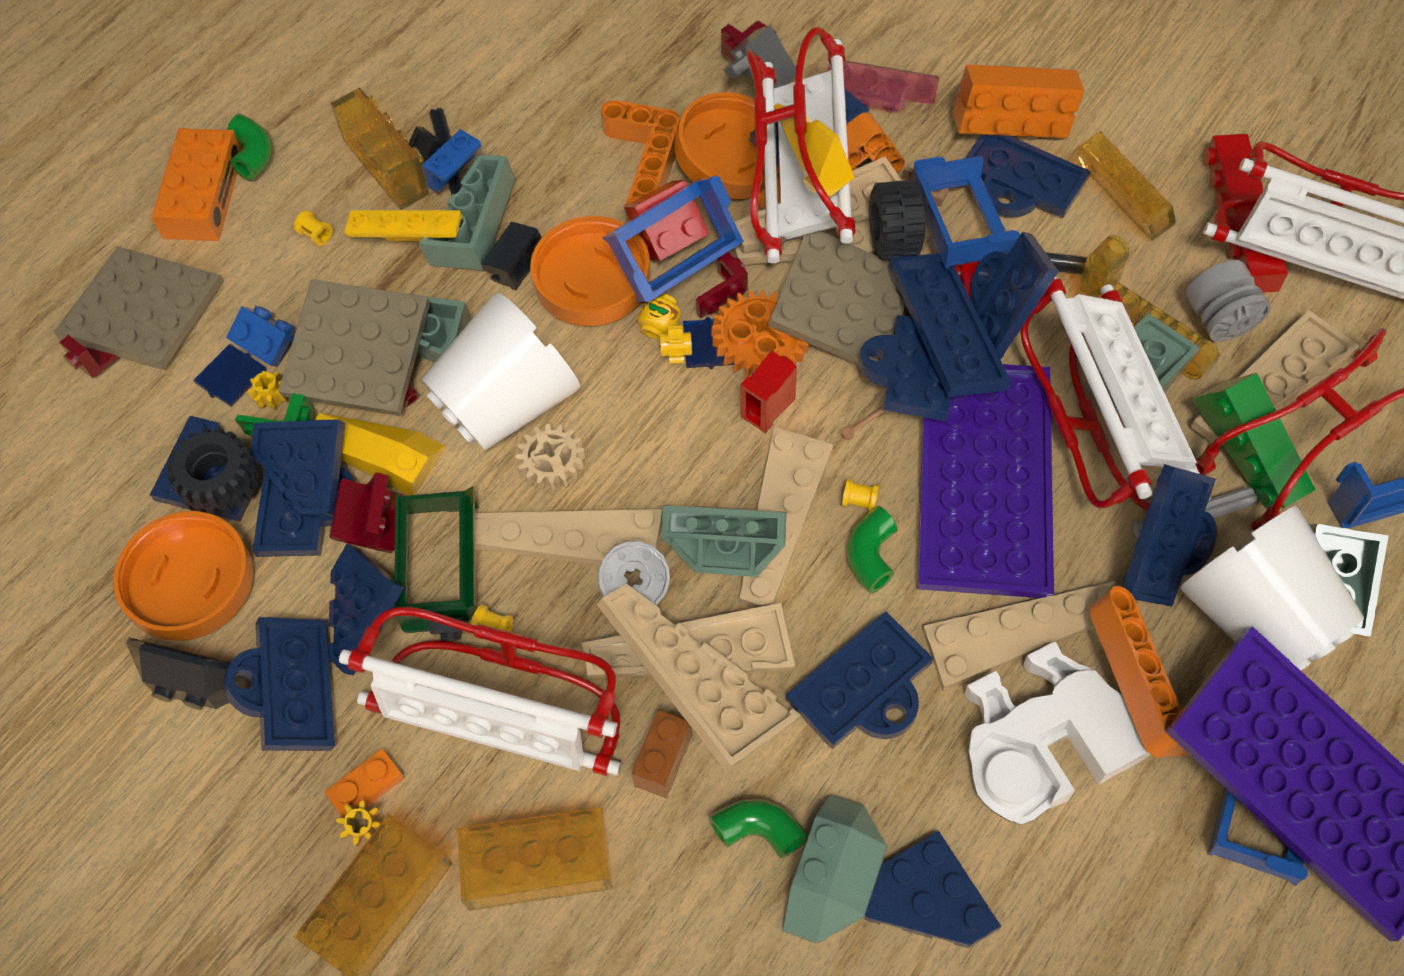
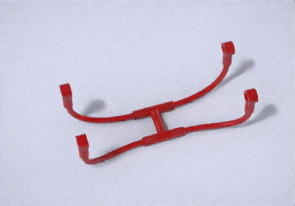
[1195,328,1404,531]

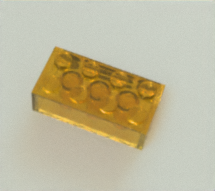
[330,87,429,210]
[457,807,613,911]
[294,813,453,976]

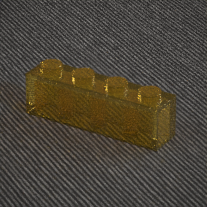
[1076,131,1176,242]

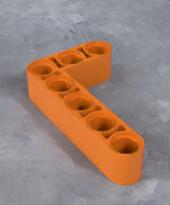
[601,100,680,222]
[758,113,905,210]
[1089,586,1190,758]

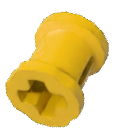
[294,210,333,247]
[842,478,880,512]
[470,604,514,632]

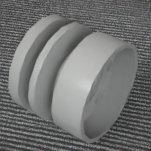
[1185,260,1271,342]
[598,541,670,605]

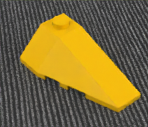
[773,103,855,198]
[315,413,446,496]

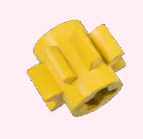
[660,325,692,364]
[247,371,286,409]
[336,800,383,847]

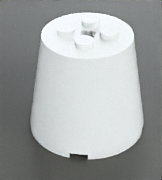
[420,292,581,451]
[1180,506,1365,670]

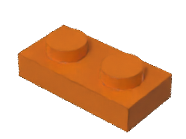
[324,749,404,818]

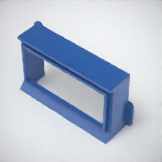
[913,156,1020,270]
[602,176,744,302]
[1327,462,1404,529]
[1208,787,1308,887]

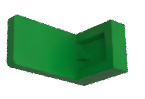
[235,393,314,437]

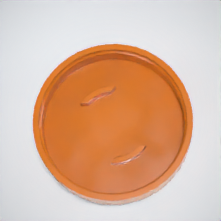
[674,92,780,199]
[531,216,651,326]
[113,511,254,641]

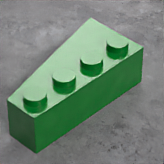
[1192,373,1316,509]

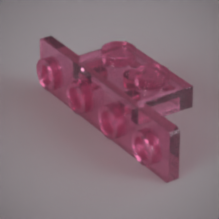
[828,60,939,111]

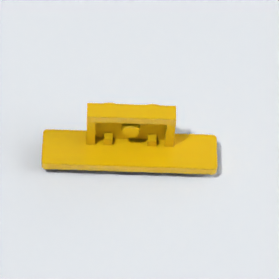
[344,210,462,242]

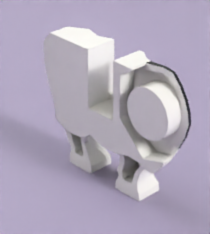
[964,642,1150,825]

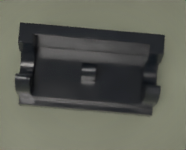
[481,221,541,290]

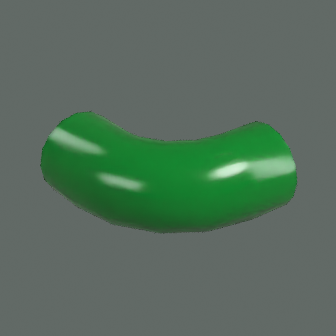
[227,114,272,181]
[847,506,898,594]
[708,799,808,858]

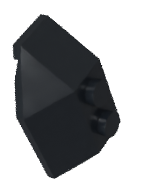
[126,637,251,710]

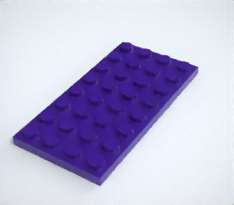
[918,364,1054,598]
[1165,626,1404,942]

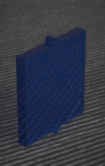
[683,317,734,369]
[193,344,267,407]

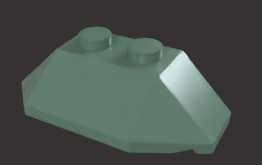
[662,505,787,577]
[783,795,887,944]

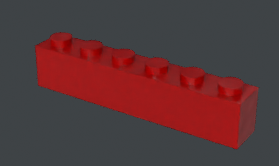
[1204,133,1288,293]

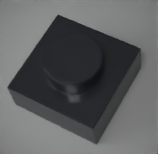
[405,126,441,165]
[429,618,469,641]

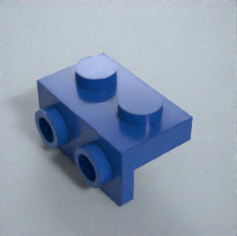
[422,129,481,193]
[226,305,295,367]

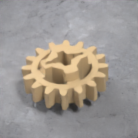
[515,424,586,491]

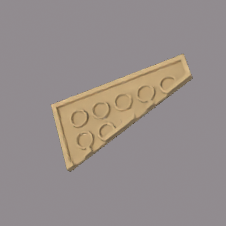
[597,584,802,771]

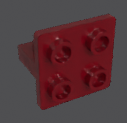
[329,472,403,554]

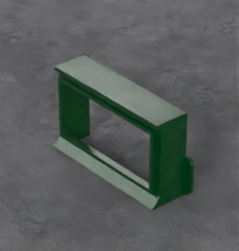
[394,486,479,633]

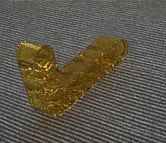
[1076,235,1219,380]

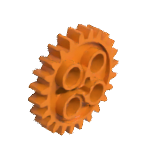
[711,290,809,377]

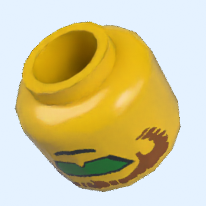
[637,293,682,341]

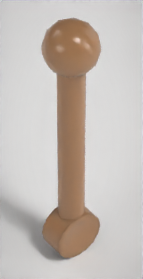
[842,403,886,440]

